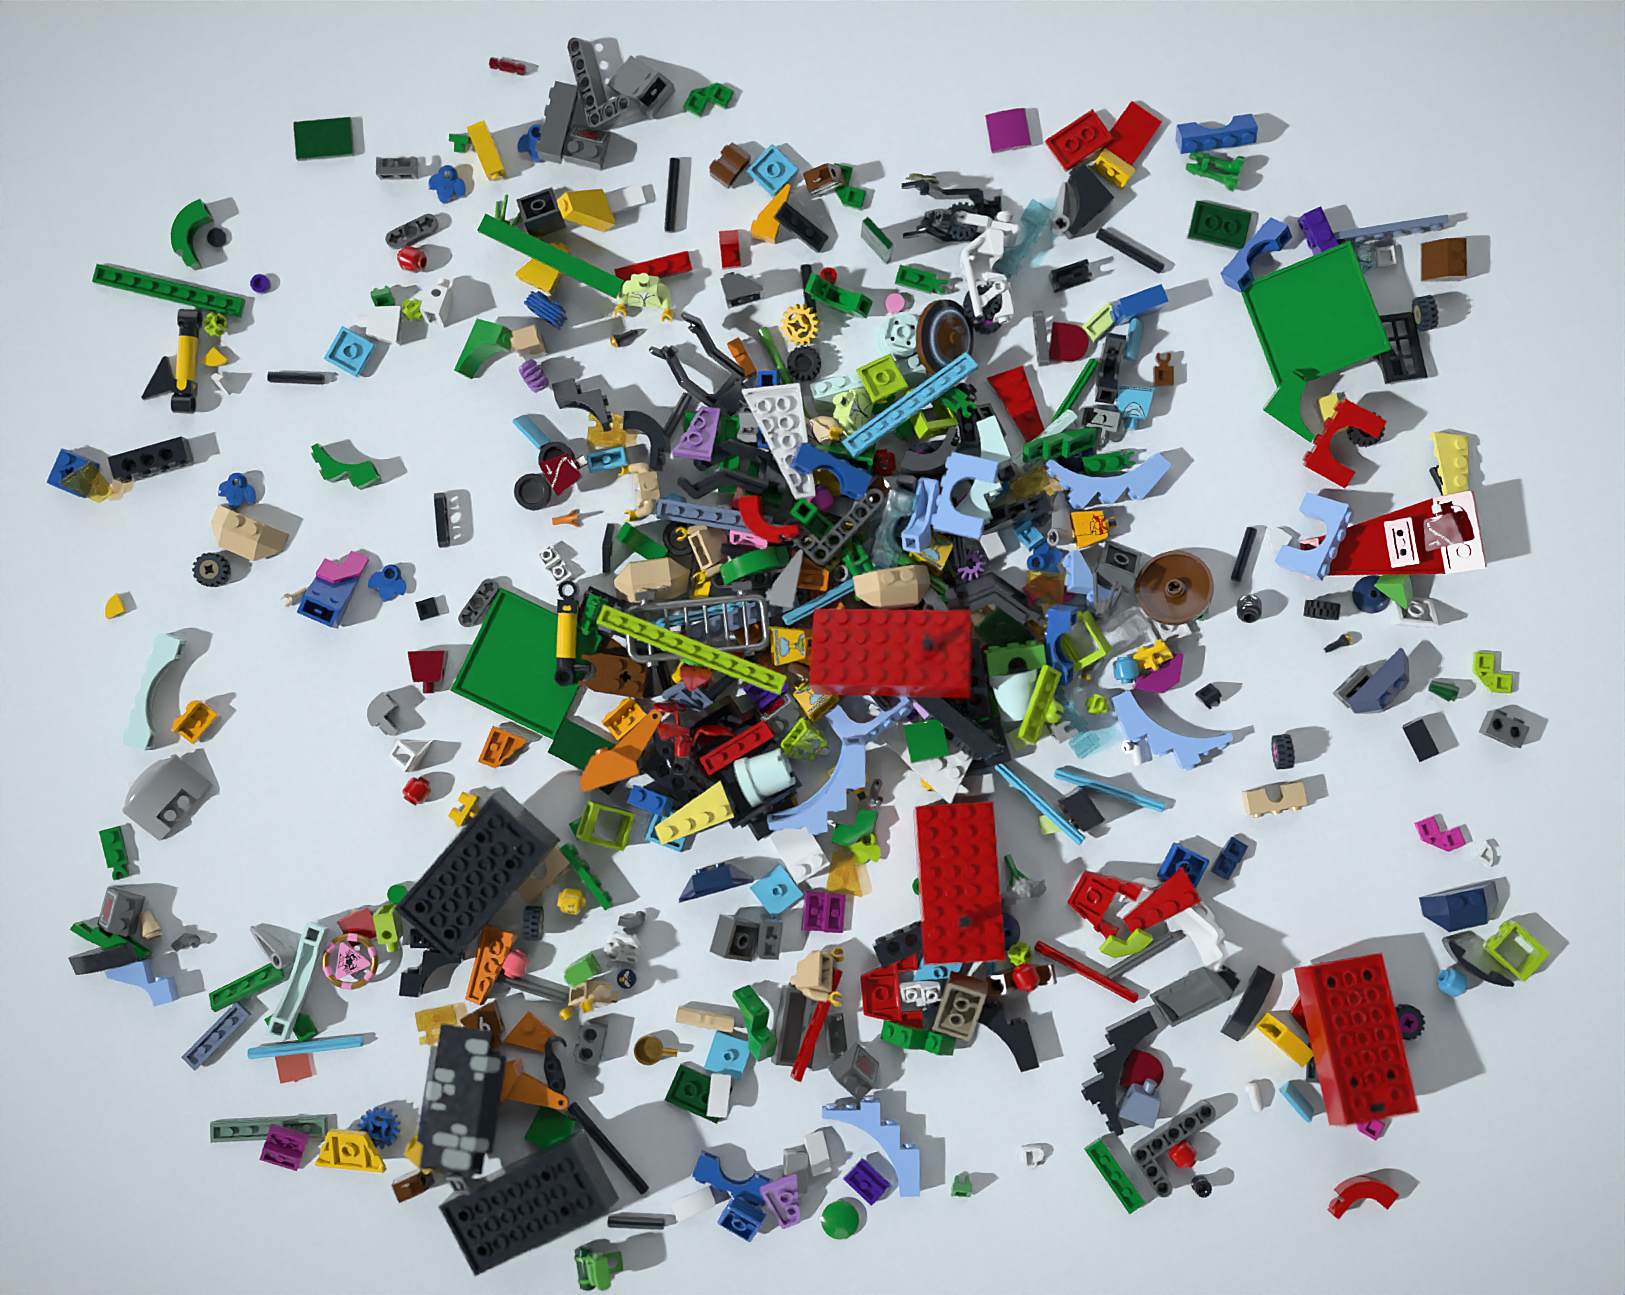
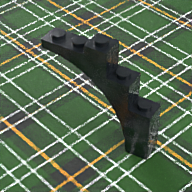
[922,1000,1039,1072]
[1081,1007,1158,1137]

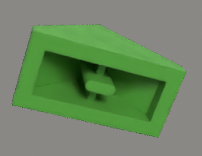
[1374,575,1414,609]

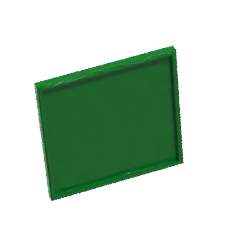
[1241,241,1392,388]
[450,587,604,740]

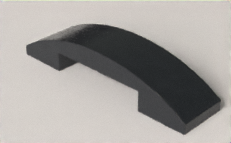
[1442,938,1515,987]
[1220,965,1275,1042]

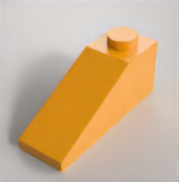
[750,184,791,244]

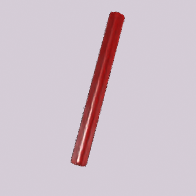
[1034,940,1139,1003]

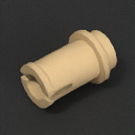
[787,661,810,681]

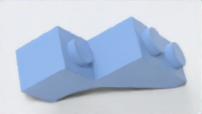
[901,477,940,553]
[1064,550,1117,614]
[105,957,179,1006]

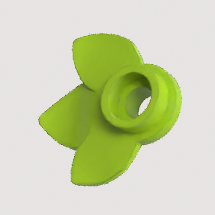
[843,832,881,866]

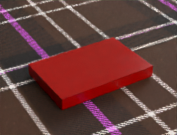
[1101,100,1162,166]
[1045,109,1114,172]

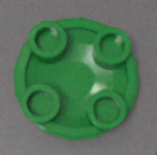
[821,1199,859,1240]

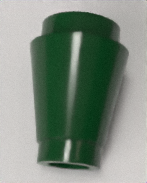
[1428,680,1459,702]

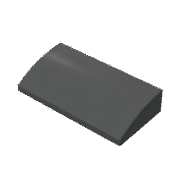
[1149,966,1233,1027]
[771,985,818,1068]

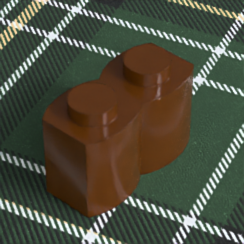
[709,142,751,189]

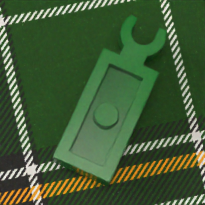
[895,264,949,295]
[936,386,977,418]
[1082,450,1136,476]
[99,826,129,881]

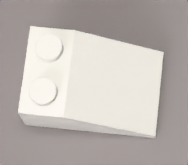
[768,827,830,884]

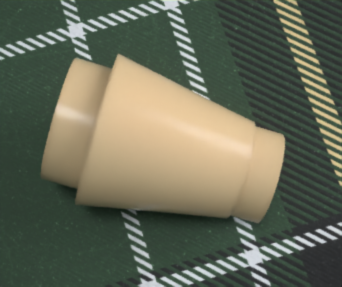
[139,911,162,941]

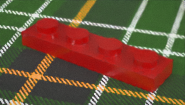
[614,250,693,282]
[700,719,775,775]

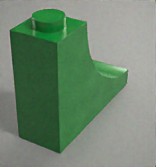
[454,318,513,379]
[1262,370,1316,443]
[816,443,876,475]
[615,521,670,560]

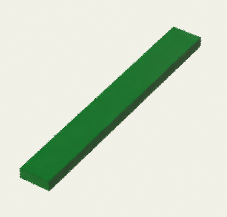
[477,213,624,299]
[92,264,246,318]

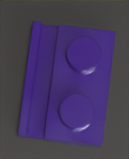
[743,682,791,711]
[843,1157,891,1206]

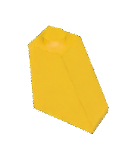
[466,120,507,181]
[556,188,616,232]
[515,242,572,296]
[1255,1012,1313,1068]

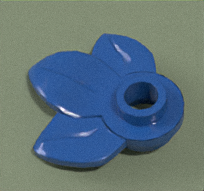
[517,124,542,163]
[428,165,466,204]
[218,472,256,510]
[1026,541,1063,578]
[368,564,406,602]

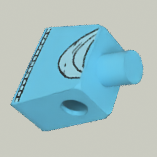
[1115,385,1154,431]

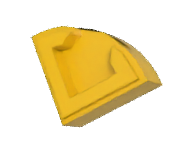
[201,347,229,367]
[105,594,126,619]

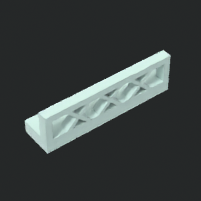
[1012,410,1083,478]

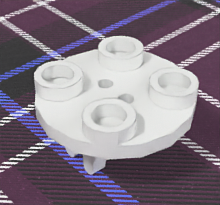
[604,931,642,963]

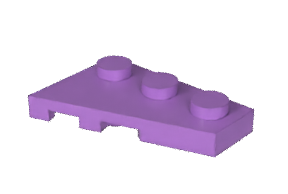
[672,406,720,461]
[760,1173,800,1230]

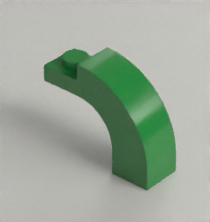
[171,199,214,271]
[805,273,873,319]
[790,497,847,554]
[719,545,790,585]

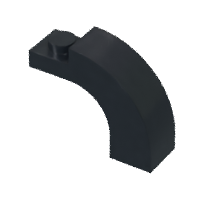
[1095,333,1126,405]
[623,411,671,471]
[900,426,960,479]

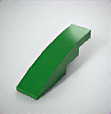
[1022,428,1097,464]
[69,921,153,958]

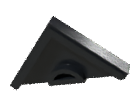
[141,356,175,401]
[602,523,615,573]

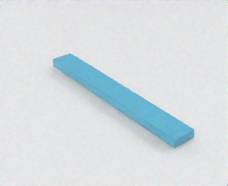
[842,352,978,458]

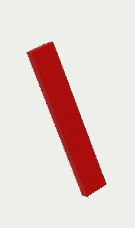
[790,967,843,1083]

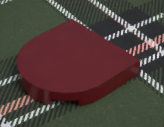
[1048,322,1089,363]
[1119,1048,1164,1089]

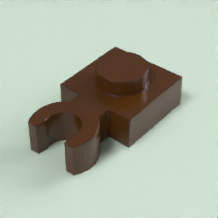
[1153,353,1174,386]

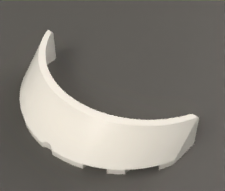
[1118,877,1228,972]

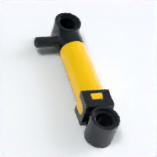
[171,309,203,414]
[554,580,591,687]

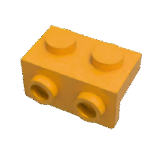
[601,697,647,742]
[171,700,219,744]

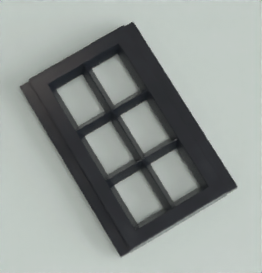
[1378,312,1428,384]
[944,716,1012,773]

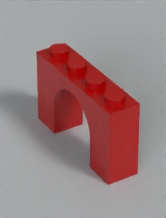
[1302,397,1387,489]

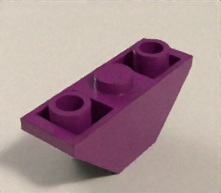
[1132,652,1184,693]

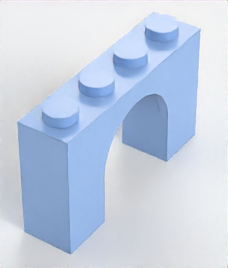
[931,452,1000,541]
[1275,492,1354,581]
[823,696,914,745]

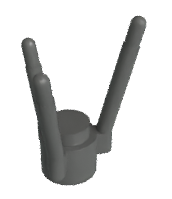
[1092,572,1124,619]

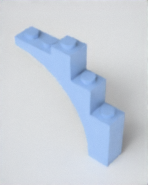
[1042,453,1172,509]
[1109,690,1234,771]
[767,736,865,835]
[822,1095,920,1197]

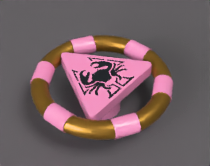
[322,933,379,990]

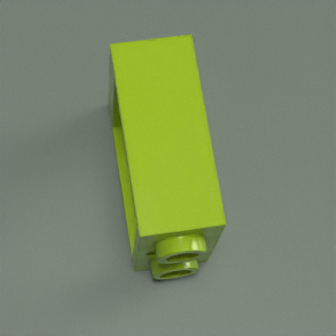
[905,388,959,439]
[1061,610,1112,672]
[576,800,635,851]
[1483,920,1551,982]

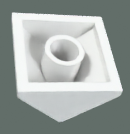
[1390,597,1439,629]

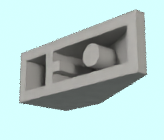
[767,550,804,609]

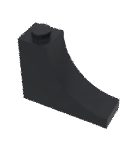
[1064,164,1115,240]

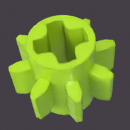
[401,298,423,322]
[202,312,228,337]
[1085,694,1110,717]
[1009,942,1033,966]

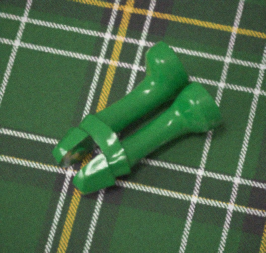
[1185,151,1245,192]
[841,541,875,601]

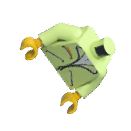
[615,273,674,322]
[833,388,887,437]

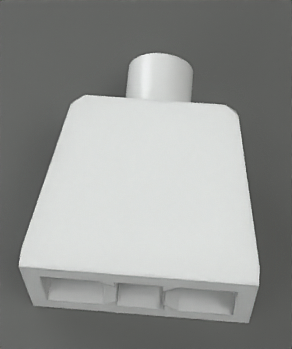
[420,278,452,327]
[357,306,404,346]

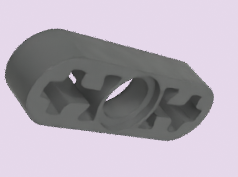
[385,214,439,250]
[1033,311,1049,367]
[458,579,499,628]

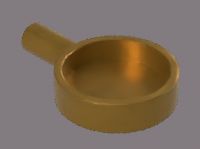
[634,1035,678,1065]

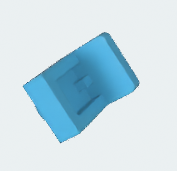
[1013,520,1045,552]

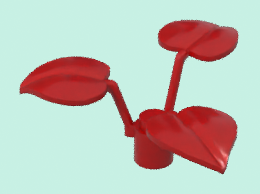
[674,631,744,692]
[653,701,735,757]

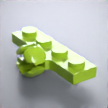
[1017,665,1064,745]

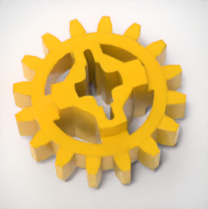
[780,304,821,346]

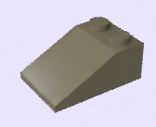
[933,970,988,1041]

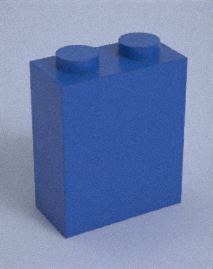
[1110,284,1169,326]

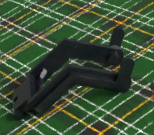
[901,179,1002,243]
[649,312,755,416]
[677,439,787,500]
[943,571,1046,627]

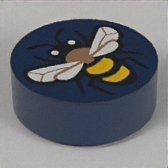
[617,969,637,989]

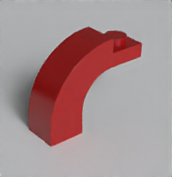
[739,496,802,543]
[1327,1176,1400,1220]

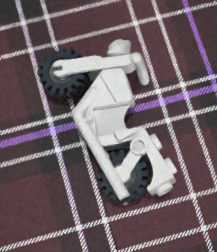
[945,201,1020,324]

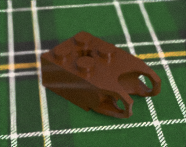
[578,653,650,699]

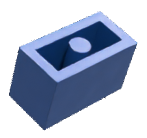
[627,785,676,817]

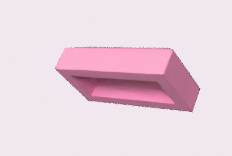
[730,530,769,550]

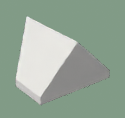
[388,739,434,773]

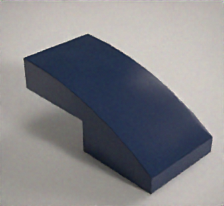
[1210,836,1248,881]

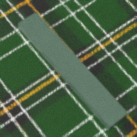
[210,1116,328,1143]

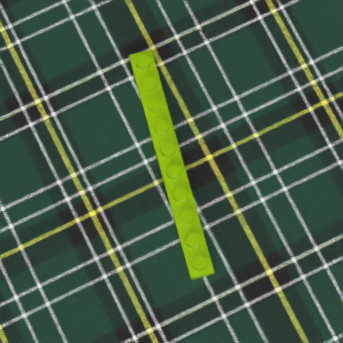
[597,605,787,695]

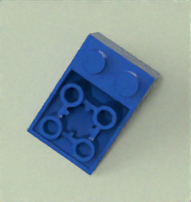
[296,576,361,629]

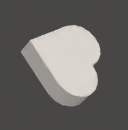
[1267,528,1292,553]
[1021,1145,1045,1170]

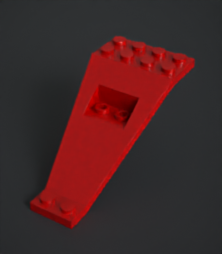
[1299,490,1487,579]

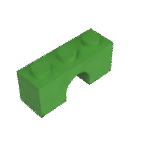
[983,639,1046,677]
[564,951,601,988]

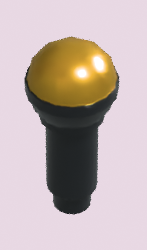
[610,329,638,348]
[1323,633,1352,653]

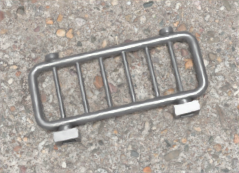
[626,581,771,666]

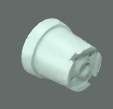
[876,313,918,361]
[988,667,1038,721]
[734,748,796,807]

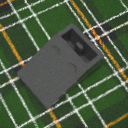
[607,55,675,120]

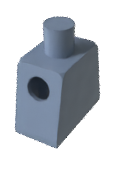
[1117,1078,1161,1129]

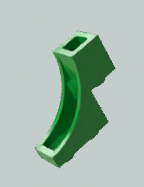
[311,443,382,490]
[732,985,777,1062]
[880,1020,957,1056]

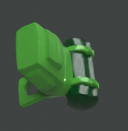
[574,1245,623,1291]

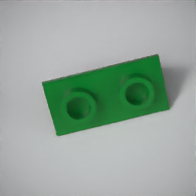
[580,593,608,635]

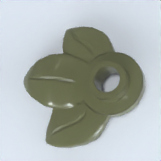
[905,173,939,185]

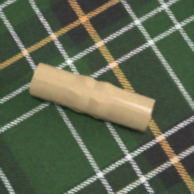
[675,1006,735,1033]

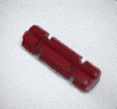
[489,57,526,76]

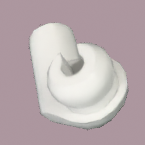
[1121,741,1144,765]
[1245,1083,1263,1112]

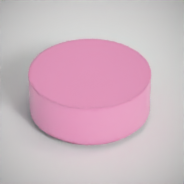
[885,293,904,314]

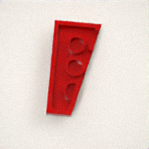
[986,366,1045,443]
[1123,867,1202,933]

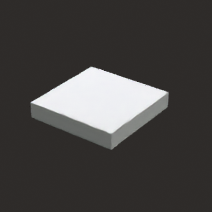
[1140,614,1192,646]

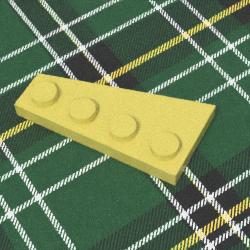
[1430,432,1468,496]
[655,780,735,845]

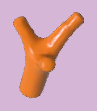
[552,510,579,528]

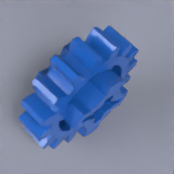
[357,1106,401,1150]

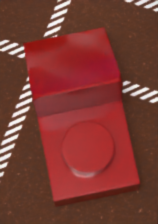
[719,230,741,269]

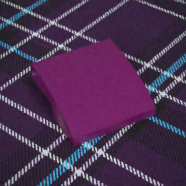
[985,108,1032,154]
[801,891,846,933]
[259,1123,309,1171]

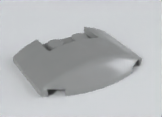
[122,754,212,841]

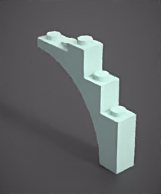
[932,415,1013,534]

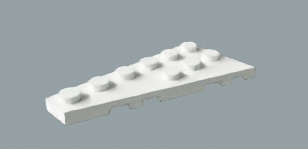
[742,383,816,500]
[862,704,973,804]

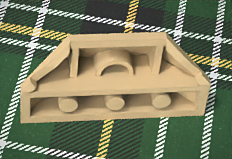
[211,505,289,561]
[614,557,692,603]
[853,565,931,610]

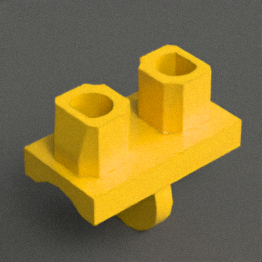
[1133,639,1173,671]
[448,792,481,827]

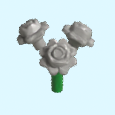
[1000,854,1047,905]

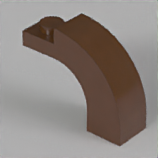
[986,964,1057,996]

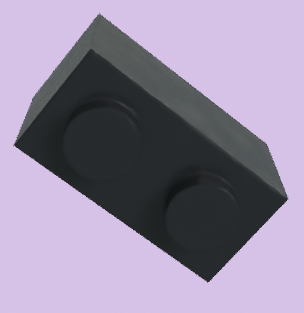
[954,407,980,450]

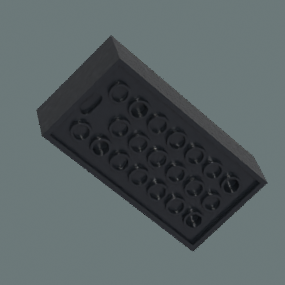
[394,788,561,961]
[438,1128,619,1276]

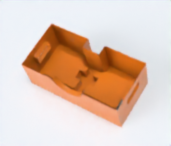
[727,337,757,380]

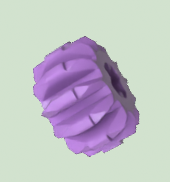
[519,359,549,393]
[953,548,986,581]

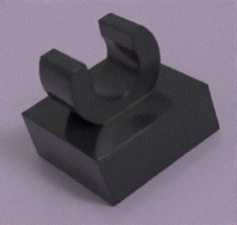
[1195,683,1222,709]
[410,928,431,948]

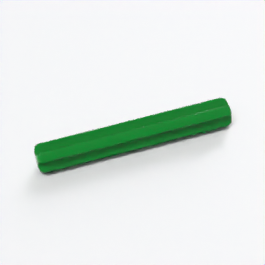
[1052,358,1099,422]

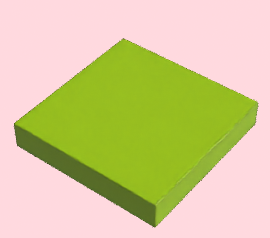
[856,353,908,404]

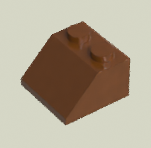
[1420,238,1467,282]

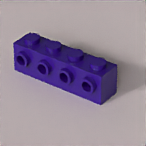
[1298,206,1339,255]

